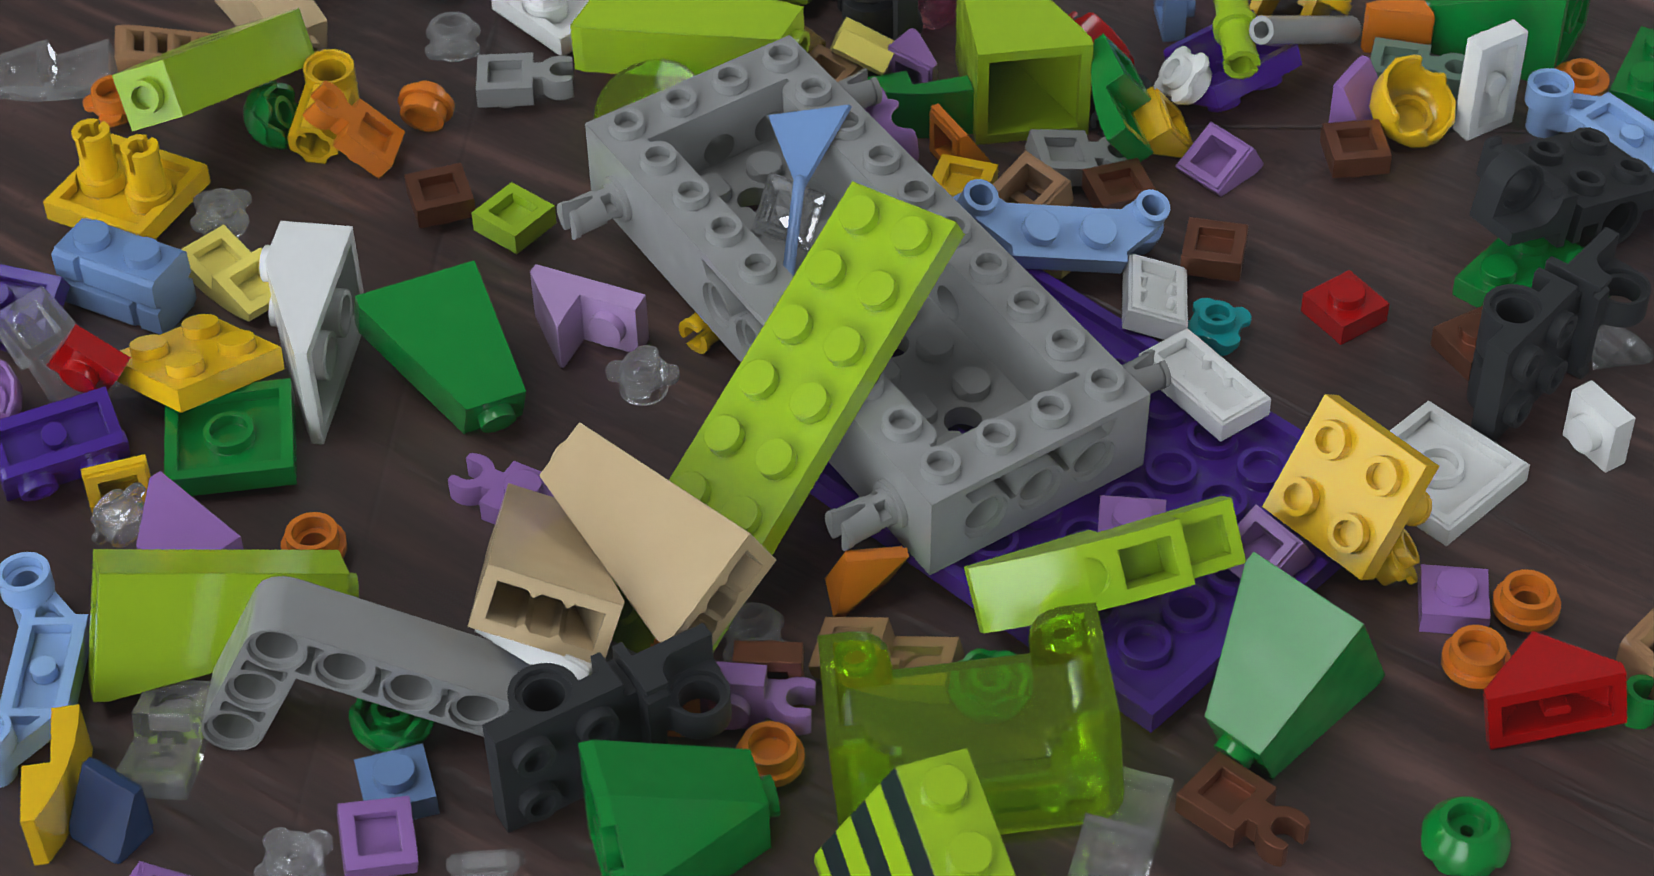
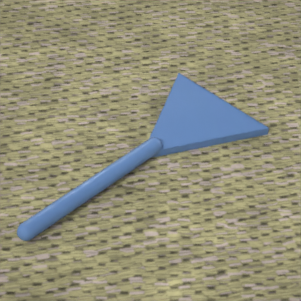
[768,104,852,277]

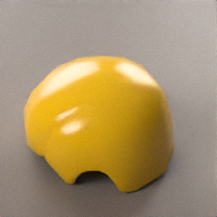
[1369,54,1456,148]

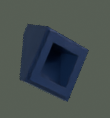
[69,757,154,864]

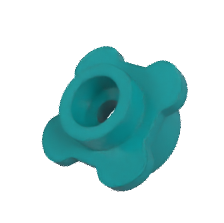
[1187,298,1251,356]

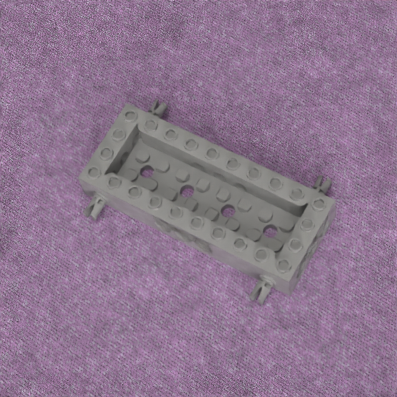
[557,35,1171,575]

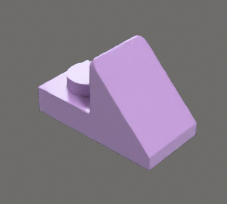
[530,264,649,368]

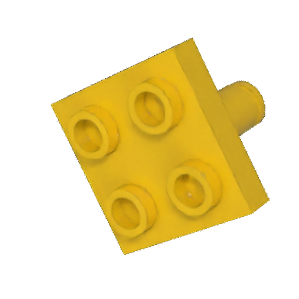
[43,118,211,240]
[1262,394,1439,580]

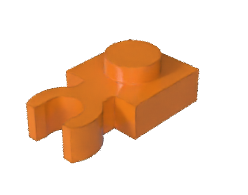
[303,81,405,179]

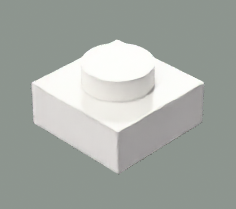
[1562,380,1636,473]

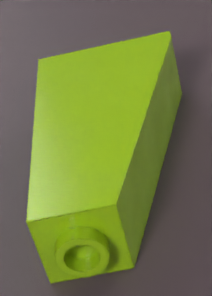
[570,0,810,78]
[112,8,315,131]
[87,549,359,702]

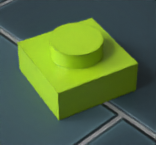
[471,182,557,254]

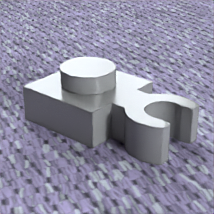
[476,53,574,108]
[1025,129,1128,186]

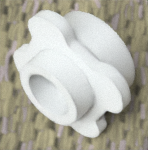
[1154,46,1212,105]

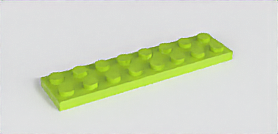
[612,181,965,653]

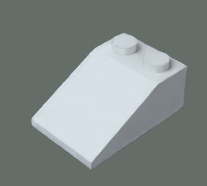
[259,221,364,444]

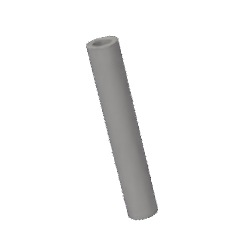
[1249,15,1361,44]

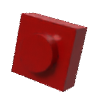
[1301,270,1390,345]
[46,324,131,393]

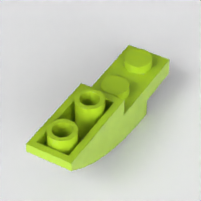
[964,496,1246,634]

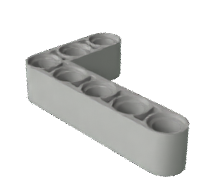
[201,576,530,751]

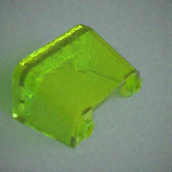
[817,602,1125,835]

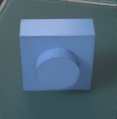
[1153,0,1195,42]
[354,743,440,820]

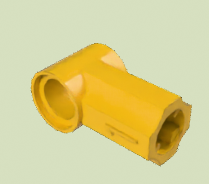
[288,49,359,164]

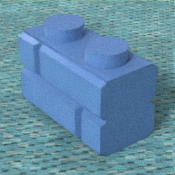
[51,218,197,335]

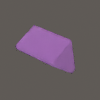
[888,28,938,84]
[1329,55,1378,123]
[1175,122,1264,197]
[1228,505,1315,579]

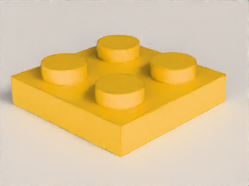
[116,314,285,413]

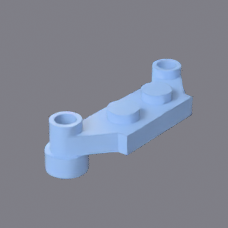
[1524,68,1654,173]
[953,179,1170,274]
[0,552,90,788]

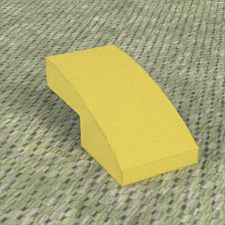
[830,17,894,75]
[181,224,271,322]

